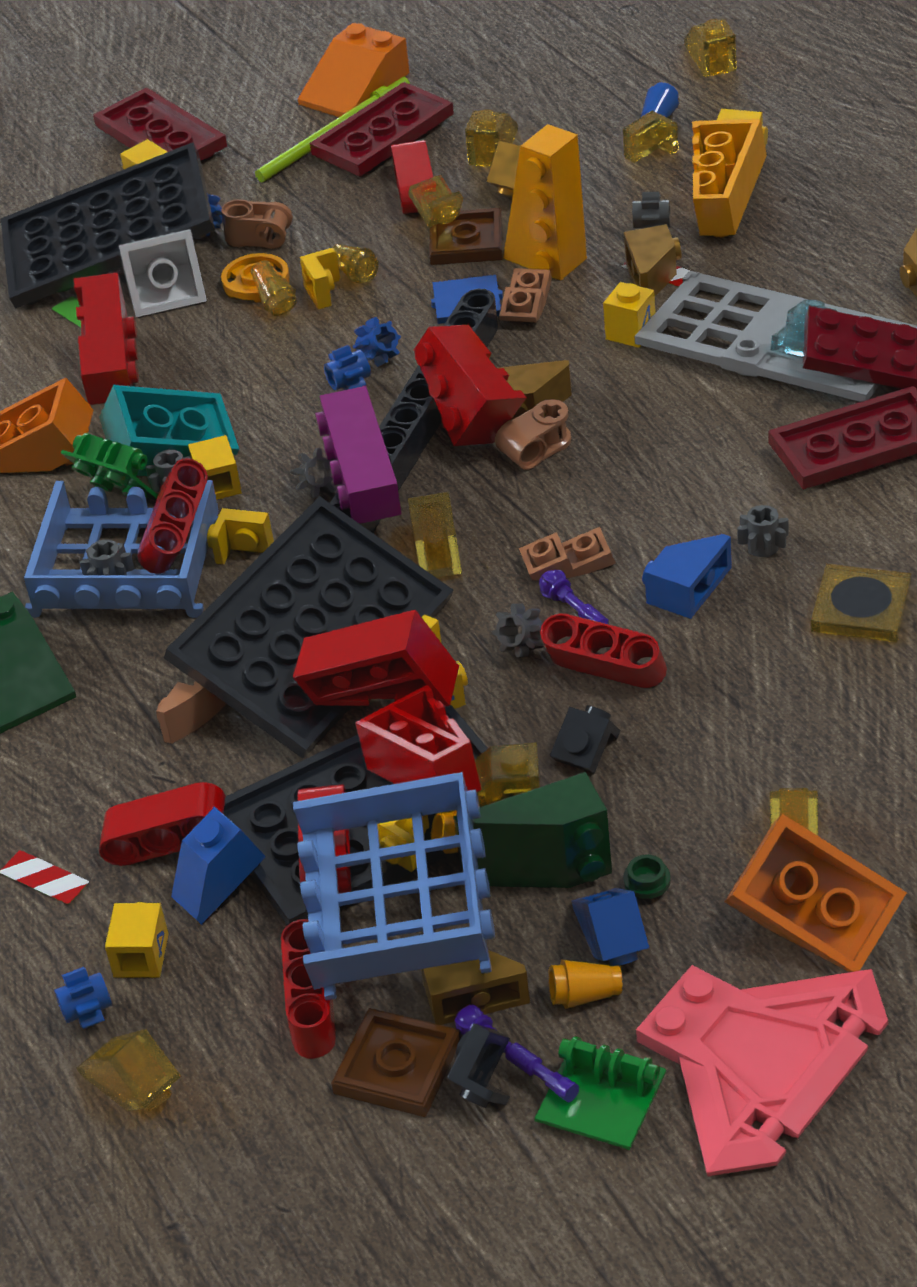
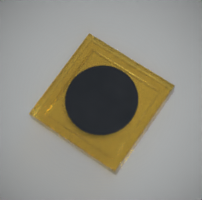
[811,564,911,642]

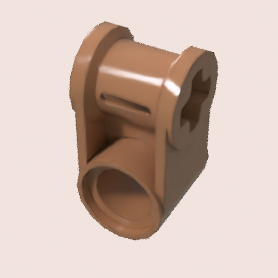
[221,199,293,249]
[495,399,571,470]

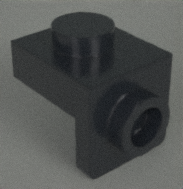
[550,705,621,774]
[447,1023,511,1108]

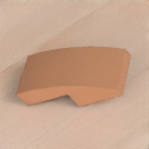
[499,268,552,322]
[519,527,616,580]
[156,681,226,744]

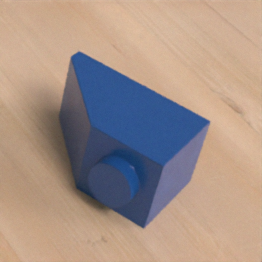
[642,534,732,619]
[171,807,266,924]
[571,888,649,966]

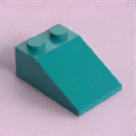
[99,385,240,476]

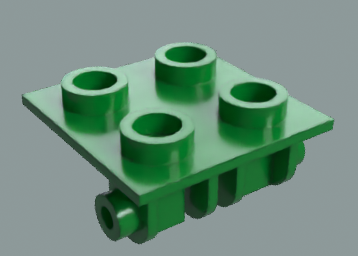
[61,433,158,500]
[535,1036,667,1150]

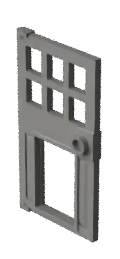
[635,271,917,402]

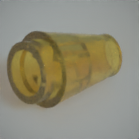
[332,244,379,283]
[250,260,297,316]

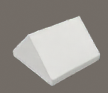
[119,229,207,317]

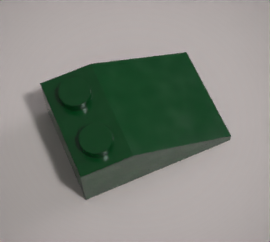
[0,591,76,734]
[453,772,612,888]

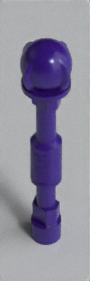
[539,570,609,624]
[455,1005,579,1102]

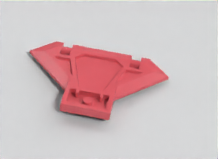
[636,965,888,1177]

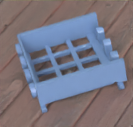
[24,480,219,618]
[293,772,495,1000]

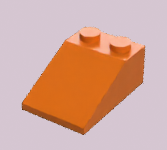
[298,23,410,117]
[0,377,94,473]
[724,814,907,972]

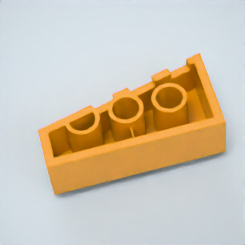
[692,119,767,237]
[503,124,587,281]

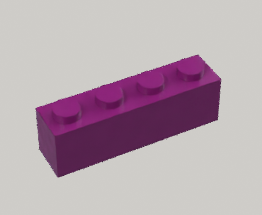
[315,386,402,524]

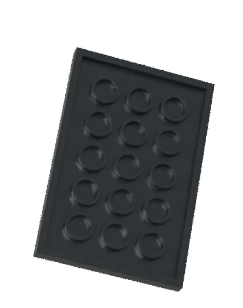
[0,142,215,309]
[164,496,454,759]
[223,699,525,925]

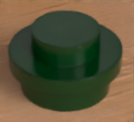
[623,854,671,899]

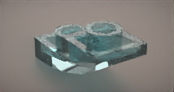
[770,299,837,358]

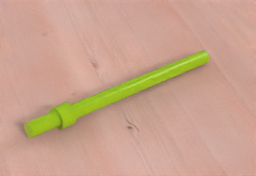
[255,77,410,182]

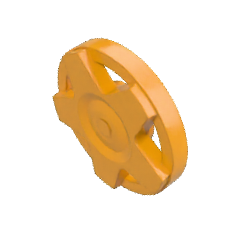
[221,253,289,303]

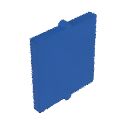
[431,275,503,324]

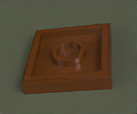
[429,208,502,265]
[331,1008,461,1117]

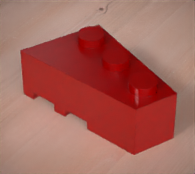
[74,272,139,405]
[414,325,527,446]
[293,609,459,706]
[355,685,482,792]

